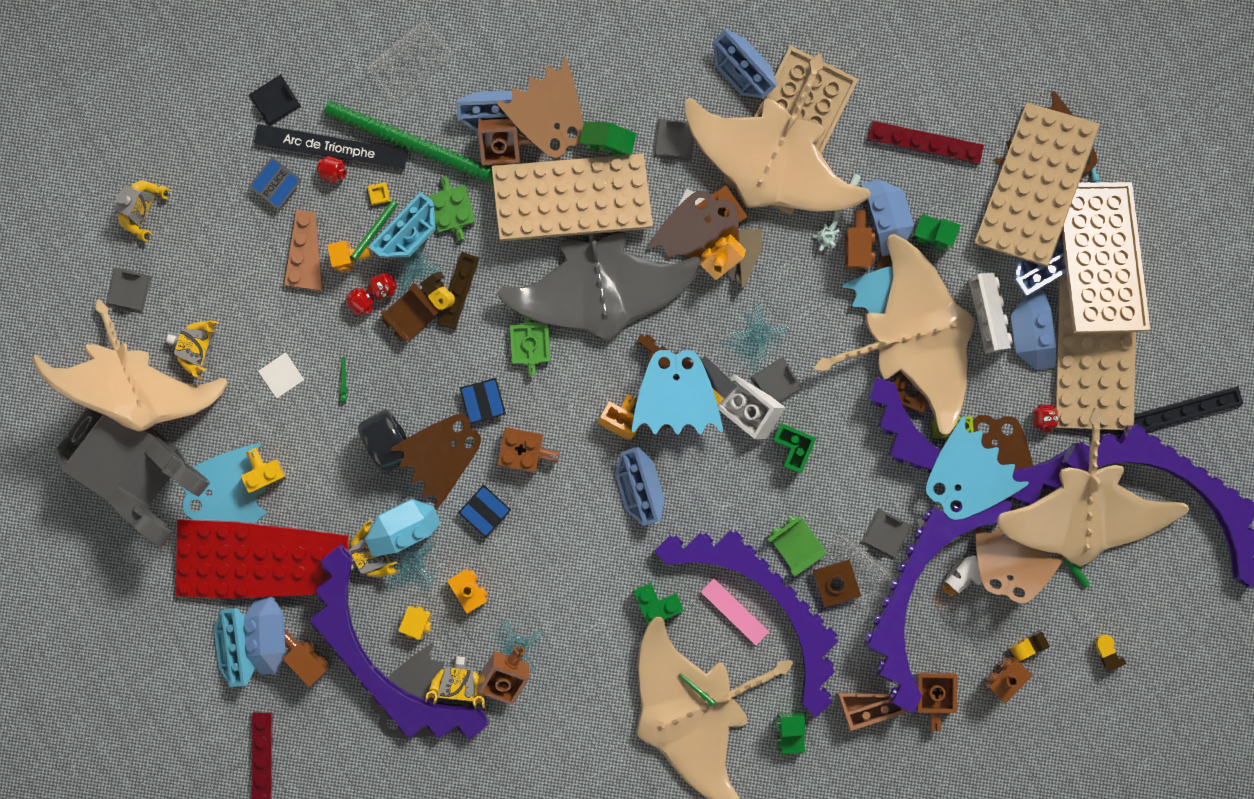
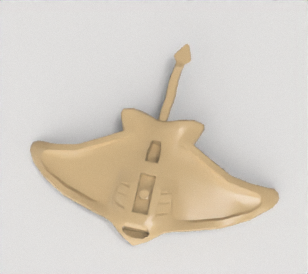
[684,53,870,212]
[814,234,976,435]
[32,299,227,432]
[997,407,1189,567]
[637,617,793,799]

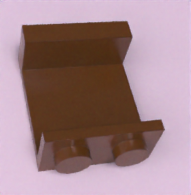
[380,283,441,343]

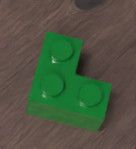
[579,121,637,158]
[912,214,961,252]
[772,423,817,474]
[633,582,684,624]
[775,712,806,754]

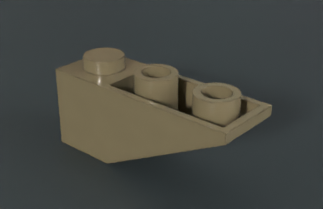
[736,229,763,289]

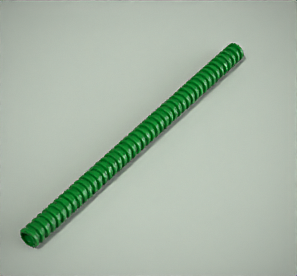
[324,100,493,185]

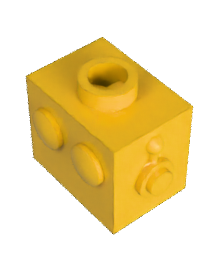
[398,606,433,640]

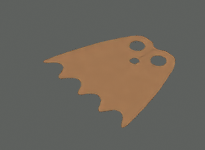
[497,56,583,158]
[976,527,1064,604]

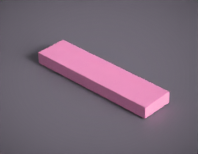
[701,578,769,645]

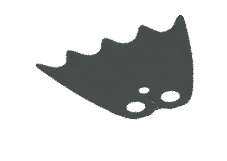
[370,643,460,738]

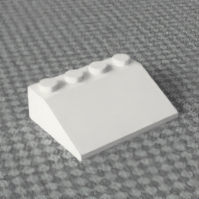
[969,273,1012,354]

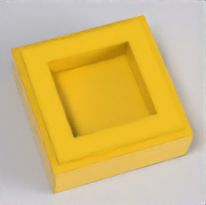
[367,182,391,206]

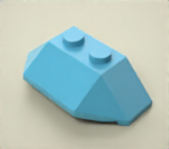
[368,192,436,258]
[365,499,441,557]
[214,608,255,687]

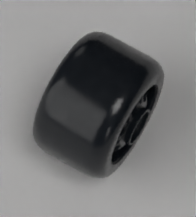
[357,410,407,473]

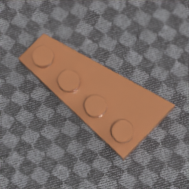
[284,210,323,291]

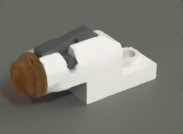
[941,555,982,598]

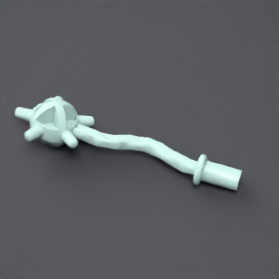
[813,174,861,251]

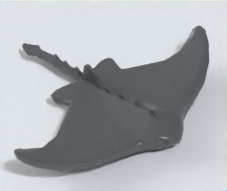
[497,232,701,342]

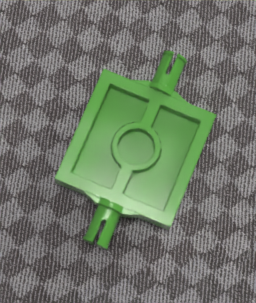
[429,177,476,241]
[510,318,551,376]

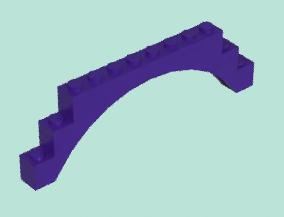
[867,377,1088,506]
[1060,424,1254,589]
[864,500,1012,713]
[654,530,839,718]
[310,543,489,739]

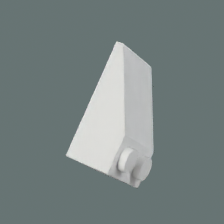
[717,374,785,439]

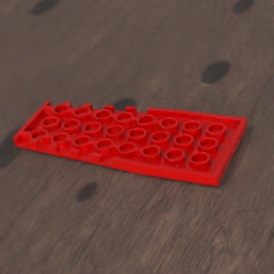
[176,519,350,599]

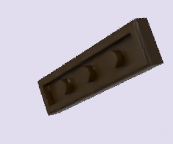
[437,252,480,330]

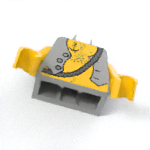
[114,180,171,242]
[166,320,219,379]
[349,519,400,577]
[425,656,485,709]

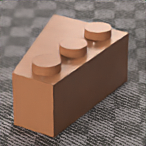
[837,692,906,731]

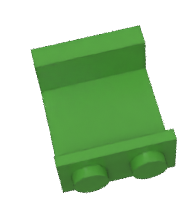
[768,515,827,577]

